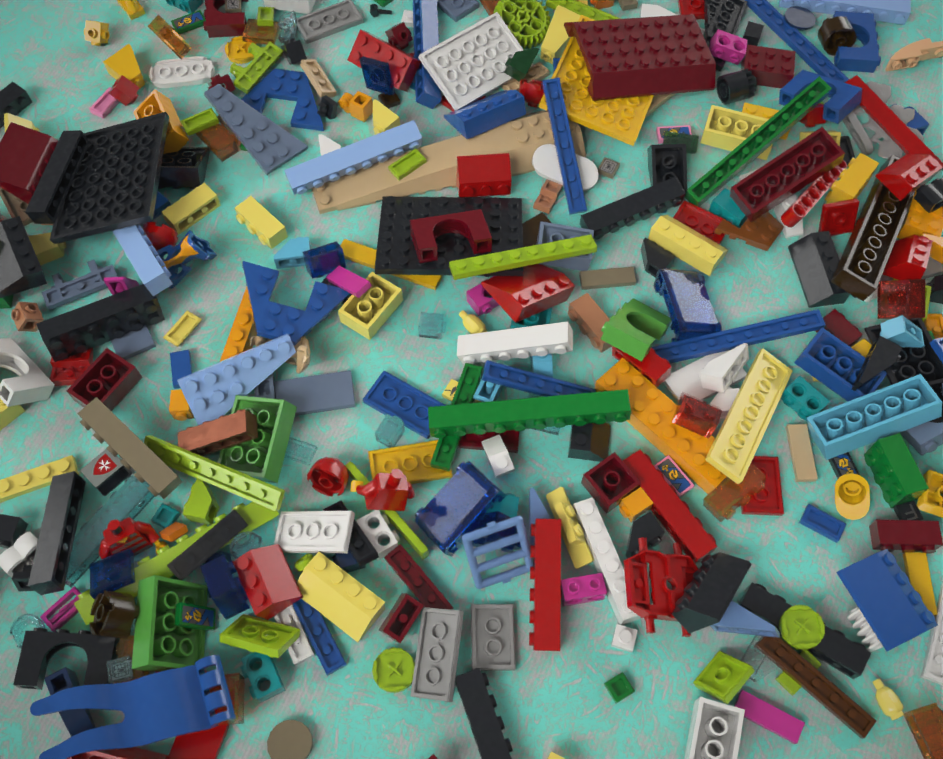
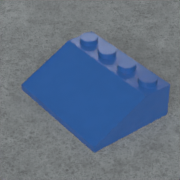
[444,89,526,139]
[836,549,938,651]

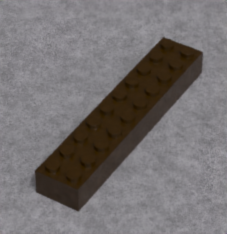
[831,154,915,301]

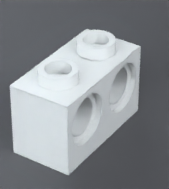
[356,510,400,561]

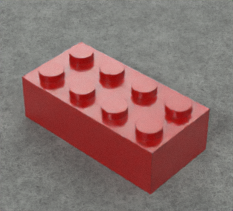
[347,29,421,92]

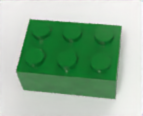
[864,433,929,508]

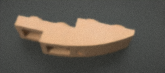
[885,38,943,72]

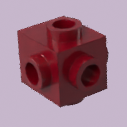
[385,22,413,50]
[208,74,236,92]

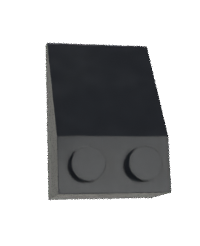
[647,144,687,193]

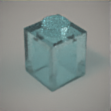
[418,312,447,339]
[375,414,405,448]

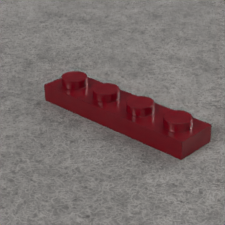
[384,544,453,610]

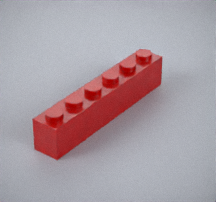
[623,449,717,564]
[529,518,561,651]

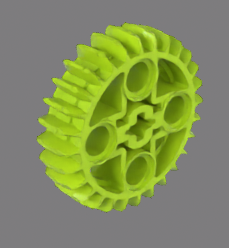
[493,0,551,49]

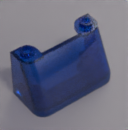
[653,268,722,342]
[415,461,507,556]

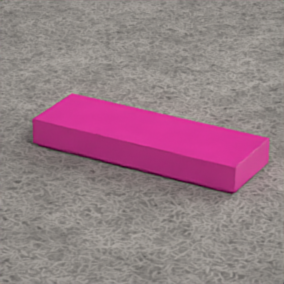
[326,266,372,298]
[734,690,805,744]

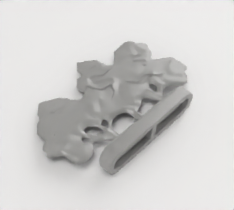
[842,81,924,159]

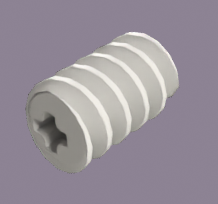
[848,607,883,652]

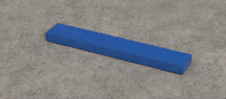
[482,360,596,397]

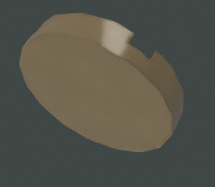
[267,720,313,759]

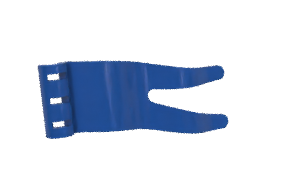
[30,655,236,759]

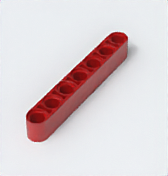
[781,160,847,228]

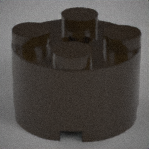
[818,16,856,56]
[90,590,139,638]

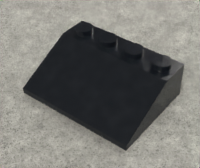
[158,147,210,189]
[0,216,47,298]
[864,315,943,393]

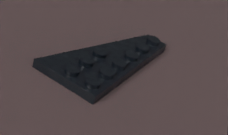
[704,0,747,71]

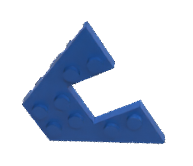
[241,69,324,131]
[242,261,351,346]

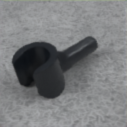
[370,4,392,17]

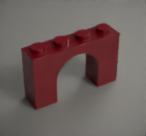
[203,0,248,38]
[410,209,492,263]

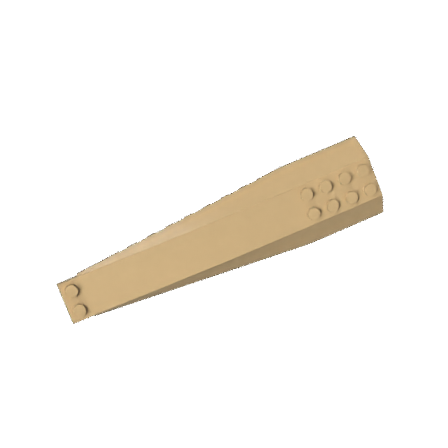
[311,110,586,214]

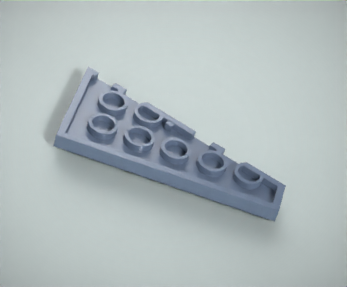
[204,84,308,175]

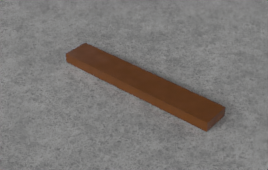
[755,636,876,739]

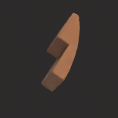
[533,179,563,214]

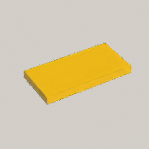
[368,440,453,484]

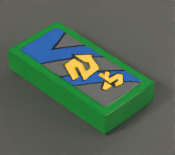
[171,10,206,35]
[175,602,216,631]

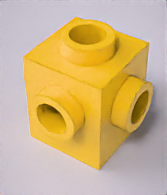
[84,20,110,46]

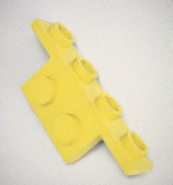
[546,487,594,569]

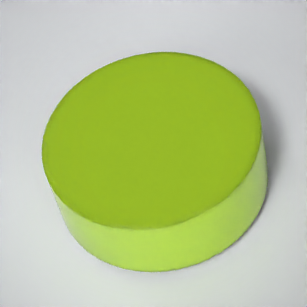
[294,553,314,572]

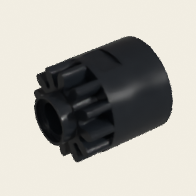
[716,69,757,105]

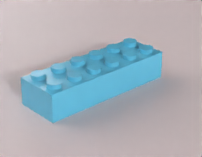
[807,374,942,460]

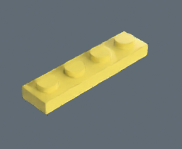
[0,455,79,503]

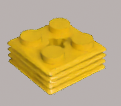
[917,470,943,518]

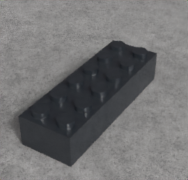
[36,284,165,362]

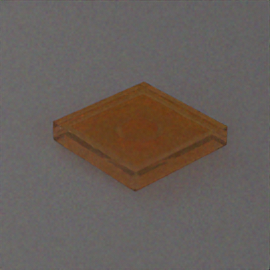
[242,19,280,44]

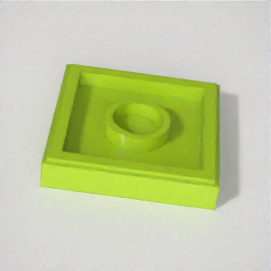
[693,650,755,704]

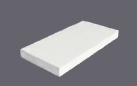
[664,350,747,411]
[274,511,355,553]

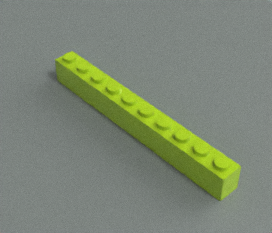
[74,502,279,625]

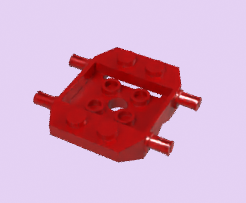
[624,537,698,637]

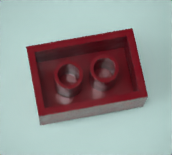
[741,45,796,88]
[67,348,142,411]

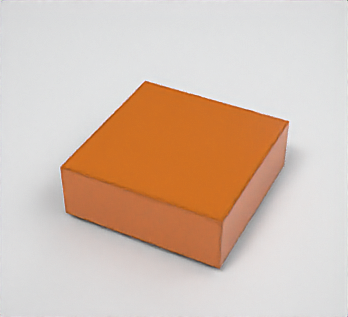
[159,522,188,542]

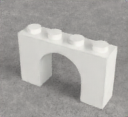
[0,338,55,407]

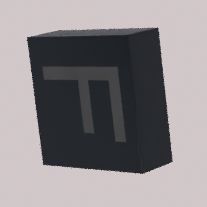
[893,501,923,521]

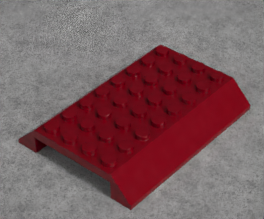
[564,14,716,101]

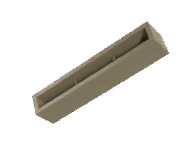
[77,397,182,499]

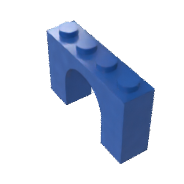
[832,11,881,73]
[779,70,862,124]

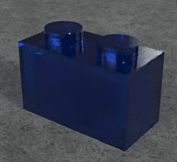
[303,241,346,279]

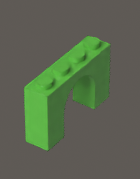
[601,298,672,362]

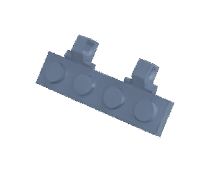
[41,259,118,310]

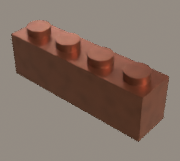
[178,409,258,456]

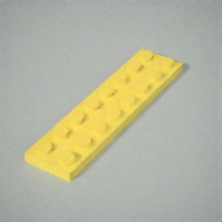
[705,348,793,484]

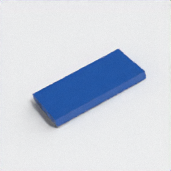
[363,371,445,439]

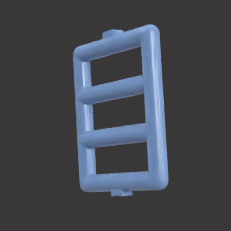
[462,516,534,589]

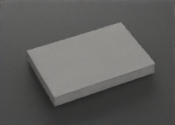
[471,604,516,671]

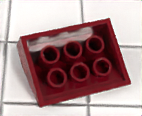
[0,122,58,204]

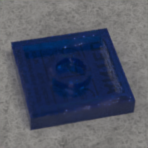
[359,56,395,96]
[90,548,135,599]

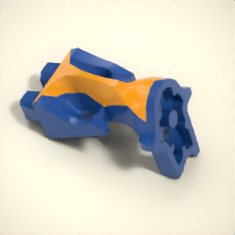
[156,230,217,289]

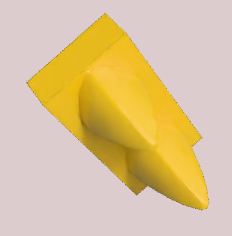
[117,0,145,20]

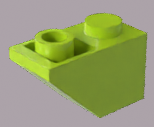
[183,478,219,525]

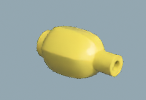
[459,310,487,334]
[872,678,904,721]

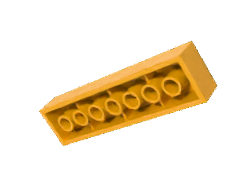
[594,358,729,496]

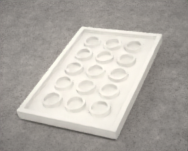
[418,12,534,110]

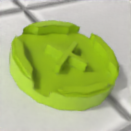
[779,605,825,650]
[372,647,415,693]

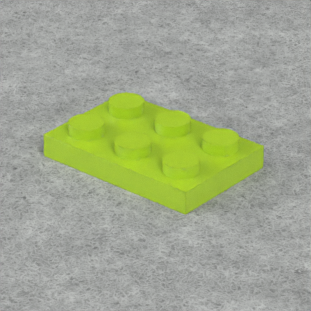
[220,614,300,658]

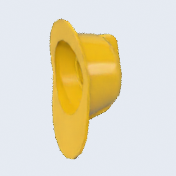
[835,473,870,520]

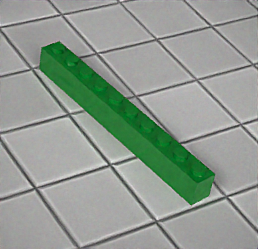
[685,76,832,207]
[428,389,631,438]

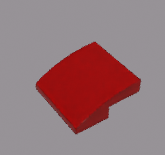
[49,348,93,386]

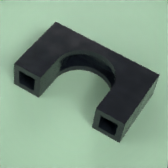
[13,628,120,690]

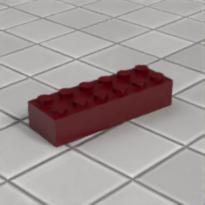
[730,127,845,222]

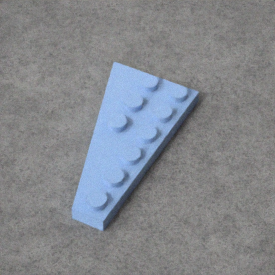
[177,334,296,425]

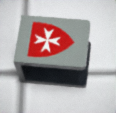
[81,449,133,496]

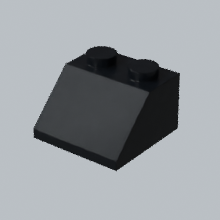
[568,423,611,462]

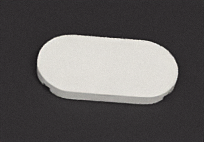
[149,56,215,88]
[532,144,599,192]

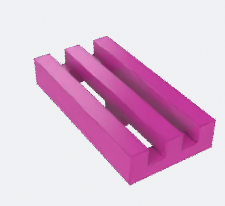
[40,586,81,632]

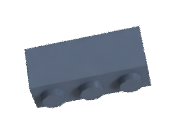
[536,221,594,271]

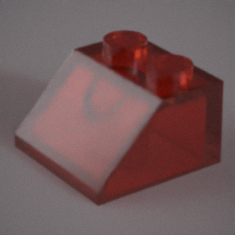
[672,391,722,439]

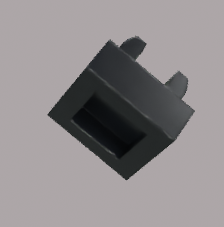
[317,95,338,120]
[12,565,34,592]

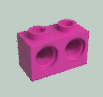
[709,29,747,65]
[561,573,607,607]

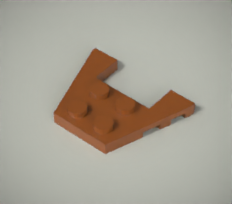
[714,212,784,251]

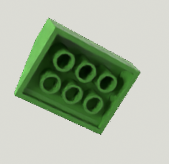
[217,395,297,483]
[132,575,208,672]

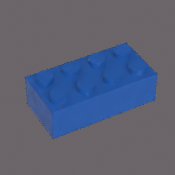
[794,327,888,401]

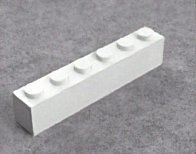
[457,321,573,364]
[573,497,640,625]

